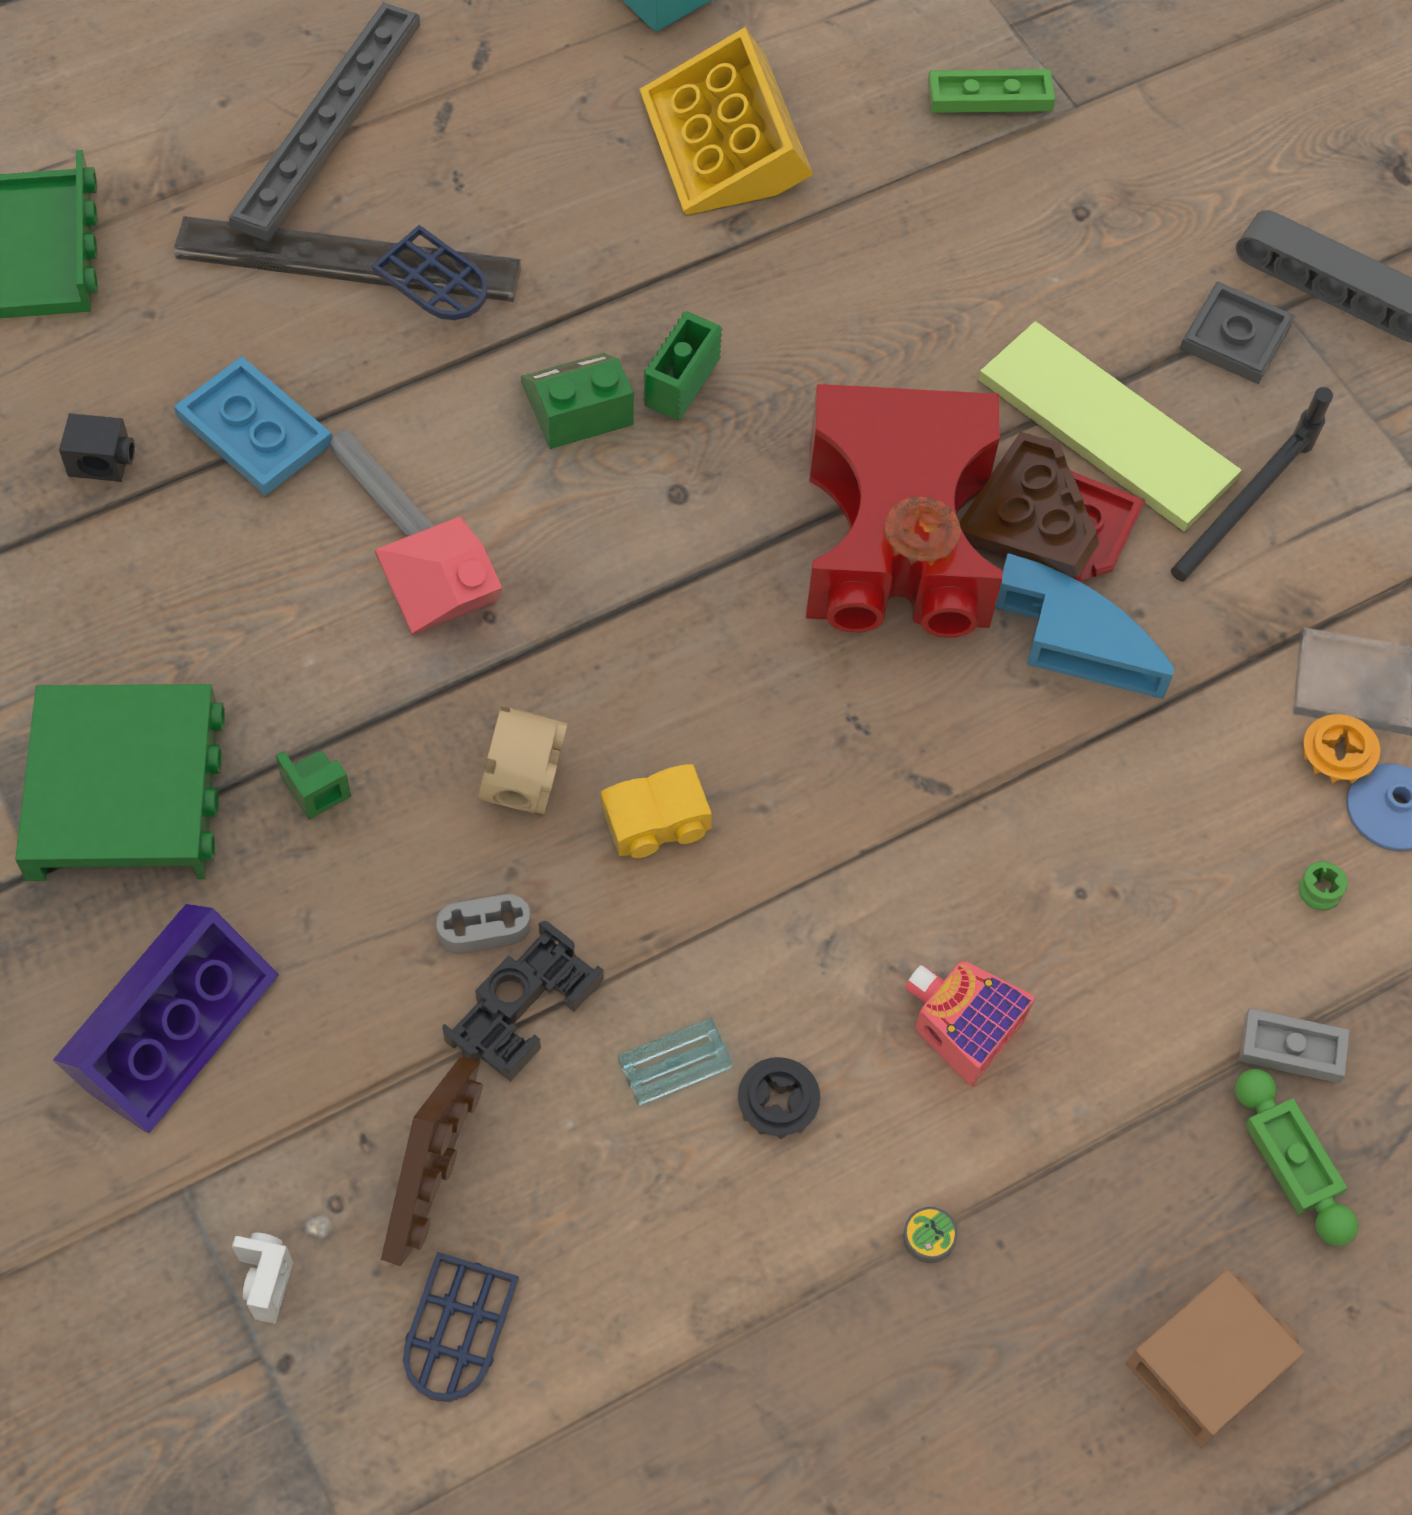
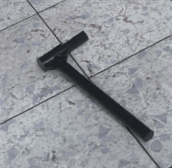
[1171,387,1333,582]

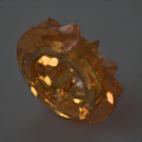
[885,497,961,566]

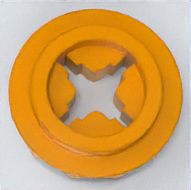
[1302,714,1380,784]

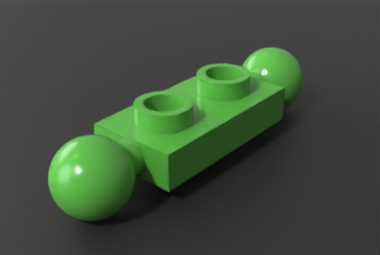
[1235,1069,1359,1246]

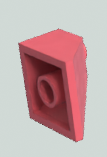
[375,516,502,635]

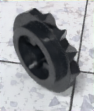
[738,1057,820,1139]

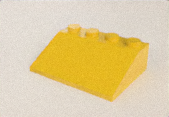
[639,27,813,215]

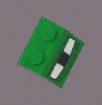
[521,353,634,449]

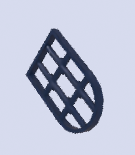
[372,225,488,320]
[403,1252,519,1402]

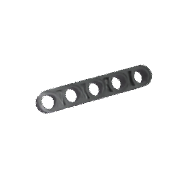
[1236,210,1412,342]

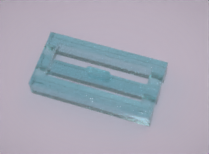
[618,1018,732,1106]

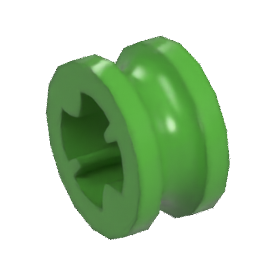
[1298,861,1348,911]

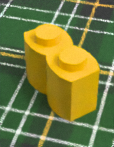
[601,764,712,858]

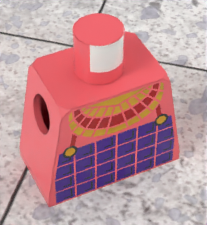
[905,961,1035,1087]

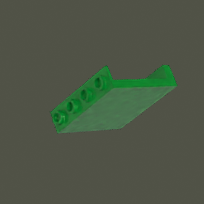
[0,150,98,318]
[15,684,225,881]

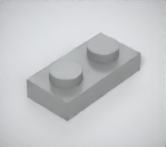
[1239,1008,1350,1084]

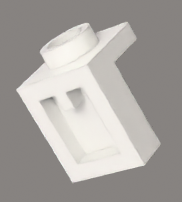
[232,1233,294,1324]

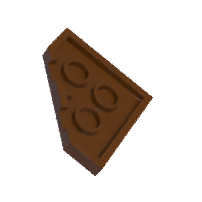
[959,432,1099,578]
[381,1056,483,1266]

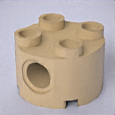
[478,705,568,814]

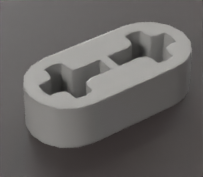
[436,894,531,953]

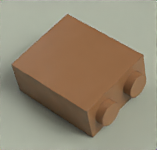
[1125,1269,1305,1448]

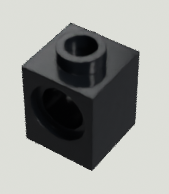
[59,413,135,482]

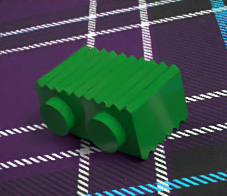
[643,311,723,420]

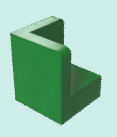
[275,751,351,820]

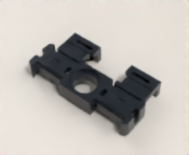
[442,921,604,1082]

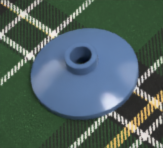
[1346,764,1412,851]

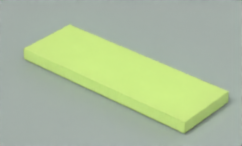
[978,321,1242,532]

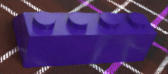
[53,904,279,1133]

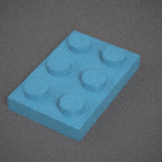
[174,356,332,496]

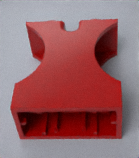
[806,384,1002,638]

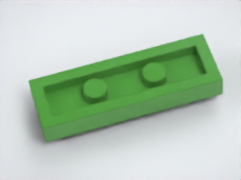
[928,69,1055,113]

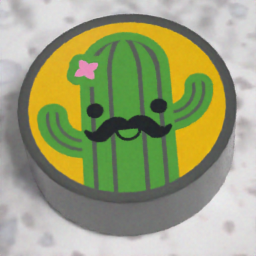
[903,1207,957,1263]

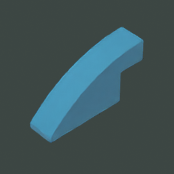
[995,553,1174,699]

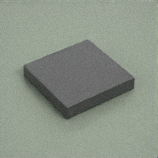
[1180,281,1295,384]

